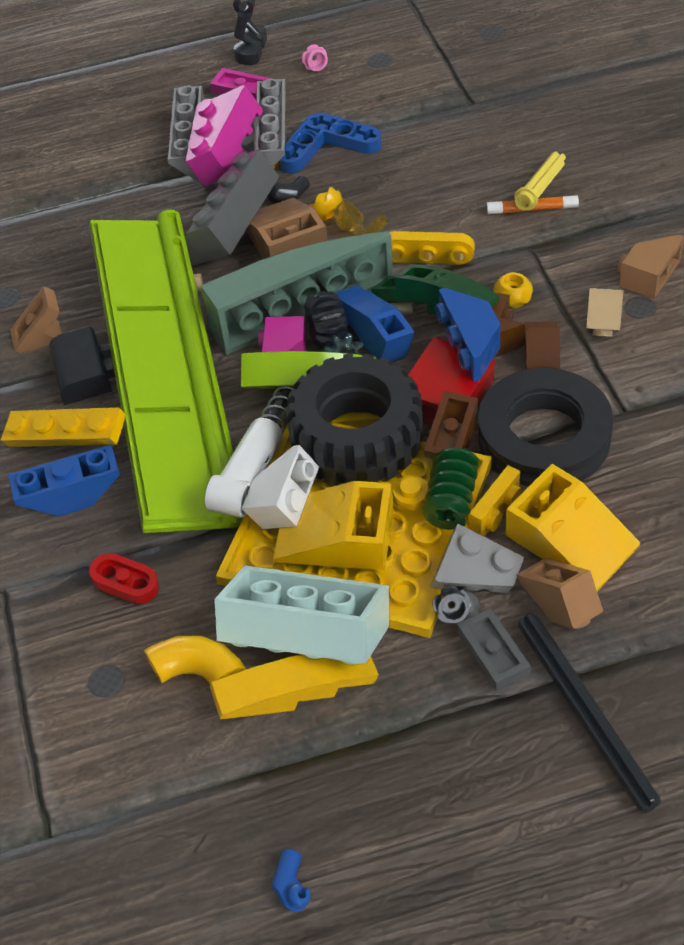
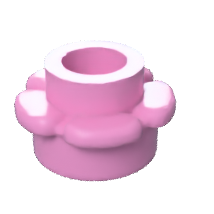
[302,44,328,71]

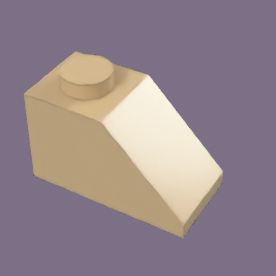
[586,288,624,337]

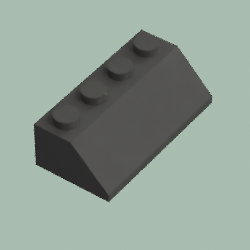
[186,149,279,266]

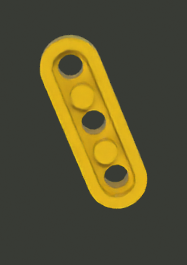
[389,231,475,265]

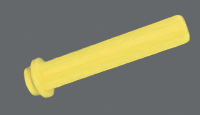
[514,151,566,210]

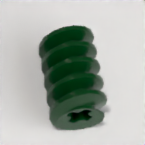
[423,448,479,530]

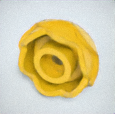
[309,187,342,221]
[493,272,533,309]

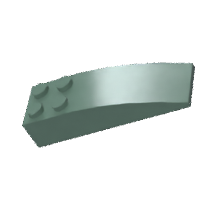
[201,231,393,355]

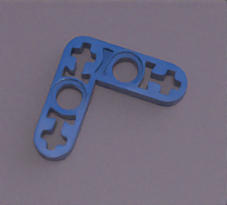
[279,113,382,174]

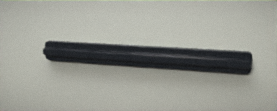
[518,613,661,813]

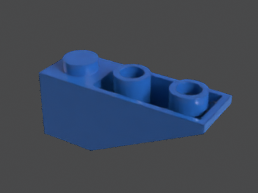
[336,285,414,362]

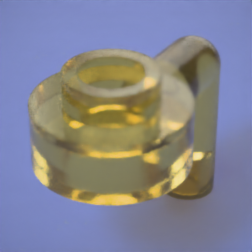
[334,200,389,235]

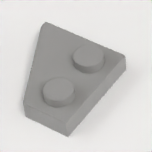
[430,524,524,593]

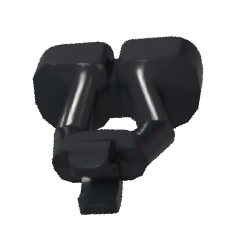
[233,0,267,65]

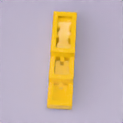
[210,654,379,720]

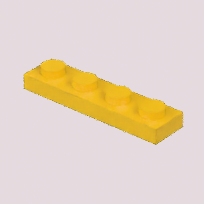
[0,407,126,447]

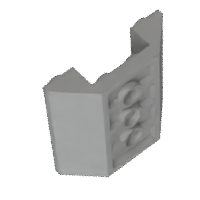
[168,79,286,185]

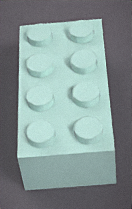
[214,565,389,664]

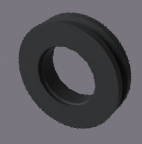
[479,368,613,487]

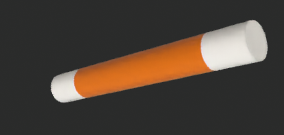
[487,195,579,215]

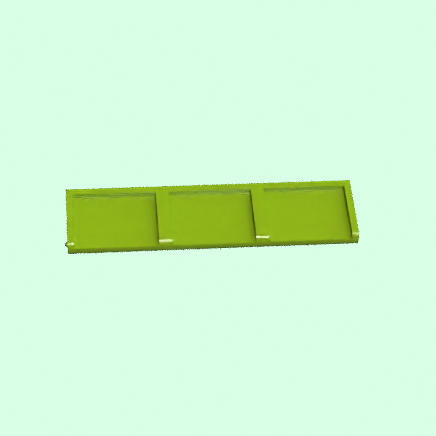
[89,210,243,533]

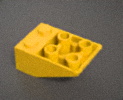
[506,464,640,592]
[273,481,393,570]

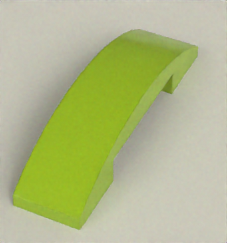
[241,351,376,389]

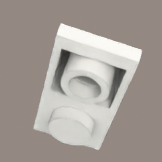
[242,445,319,529]

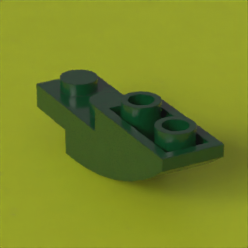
[371,264,500,314]

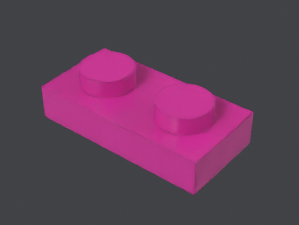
[210,68,271,100]

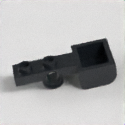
[49,326,115,405]

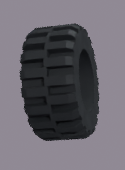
[286,354,423,486]

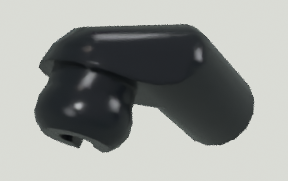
[267,176,310,203]

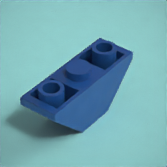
[435,288,501,382]
[8,445,120,516]

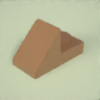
[10,286,62,353]

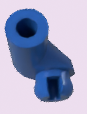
[271,849,311,912]

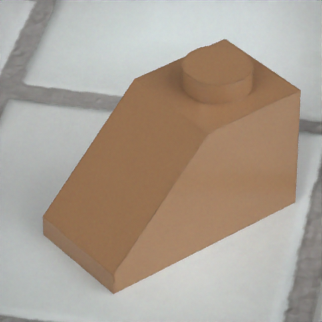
[617,234,684,299]
[516,558,604,629]

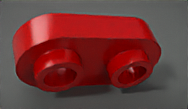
[89,553,160,604]

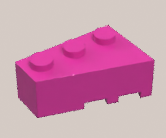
[185,85,263,187]

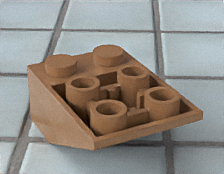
[245,198,328,259]

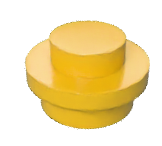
[393,475,428,510]

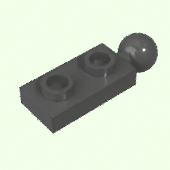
[449,591,531,691]

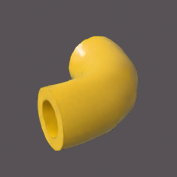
[143,636,246,684]

